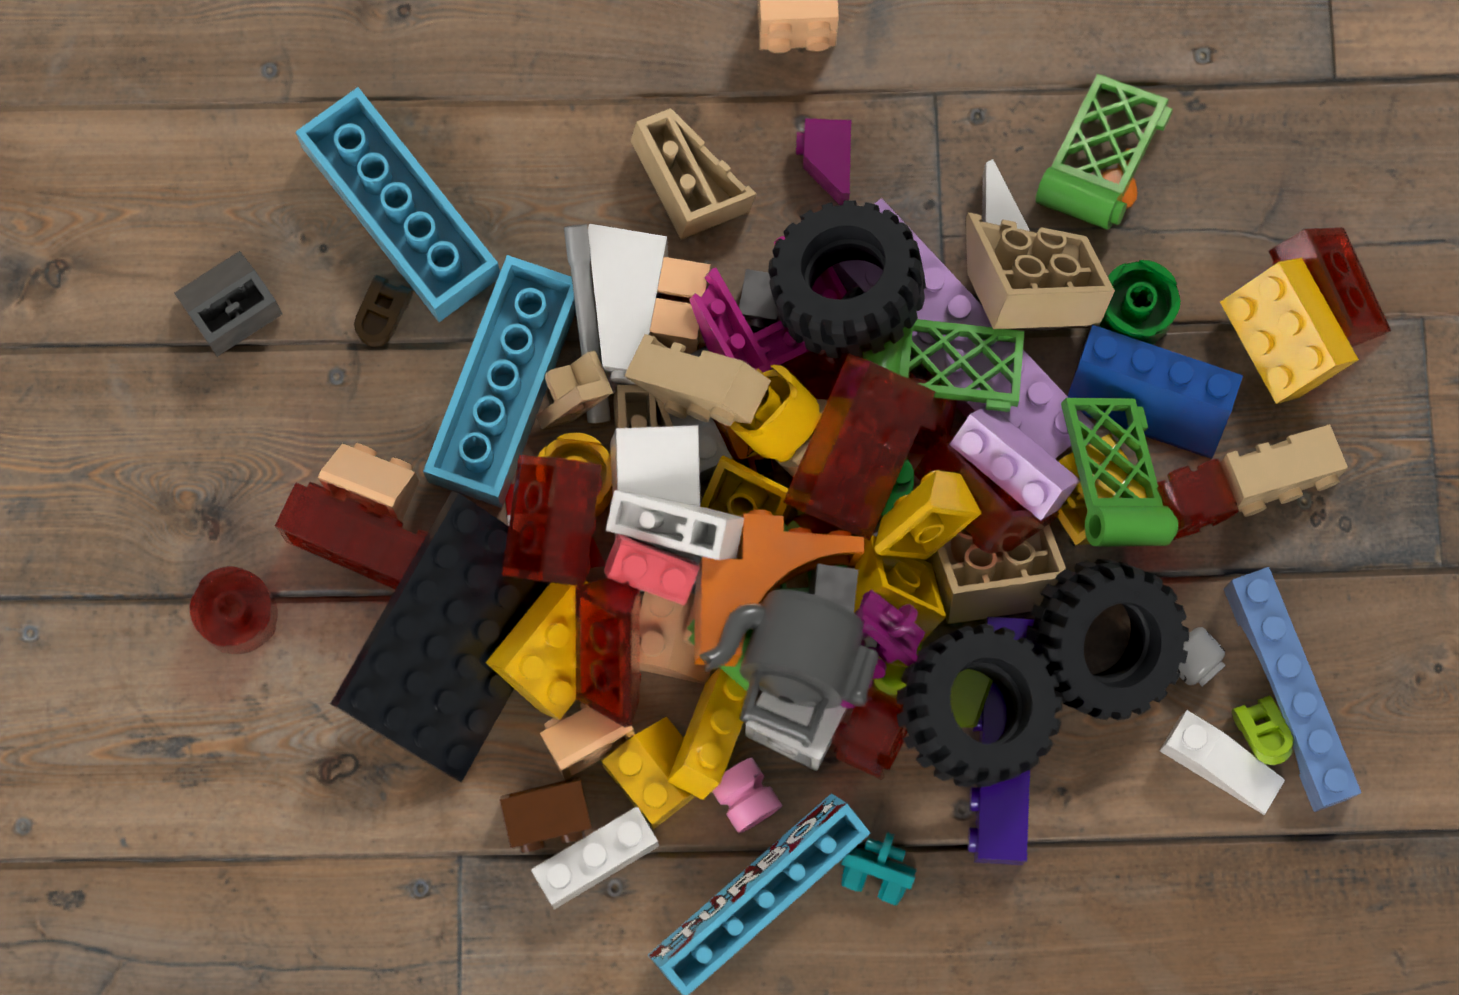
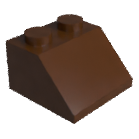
[500,776,592,853]

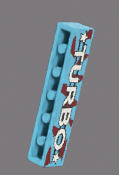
[648,793,871,995]

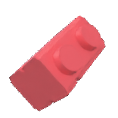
[604,534,699,606]

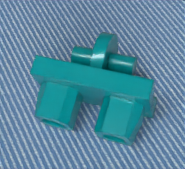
[841,832,917,905]

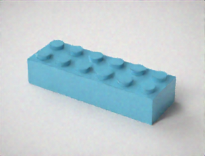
[296,87,500,322]
[423,255,576,508]

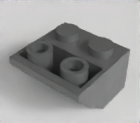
[174,251,282,357]

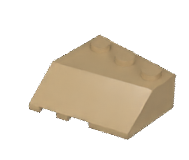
[966,212,1115,329]
[926,511,1066,624]

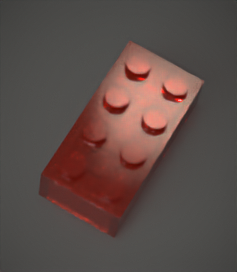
[783,354,936,541]
[275,482,428,590]

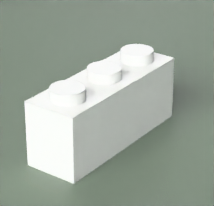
[531,807,659,909]

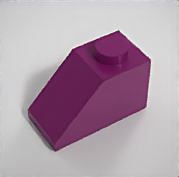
[796,119,851,205]

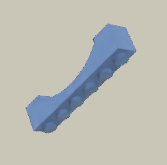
[1223,567,1362,812]

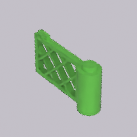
[1036,74,1173,230]
[859,319,1024,412]
[1061,398,1178,547]

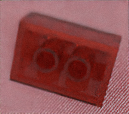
[1268,227,1391,347]
[914,436,1059,553]
[575,578,641,728]

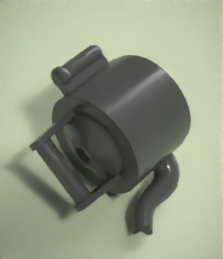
[699,590,879,748]

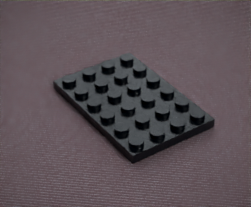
[330,491,579,783]

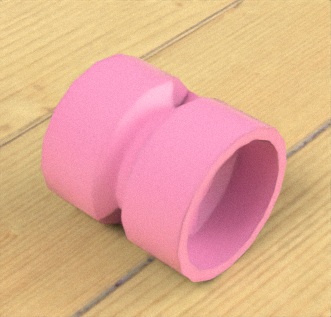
[712,758,783,834]

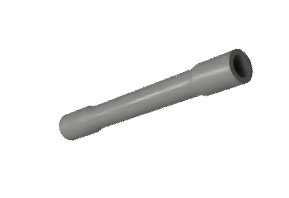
[563,224,611,423]

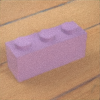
[949,407,1080,521]

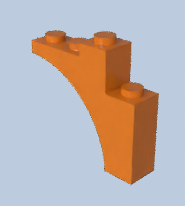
[694,510,864,667]

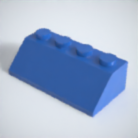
[1067,325,1243,459]

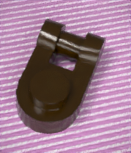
[354,275,413,347]

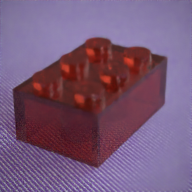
[502,455,602,587]

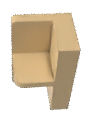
[536,351,613,429]

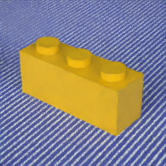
[667,668,747,800]

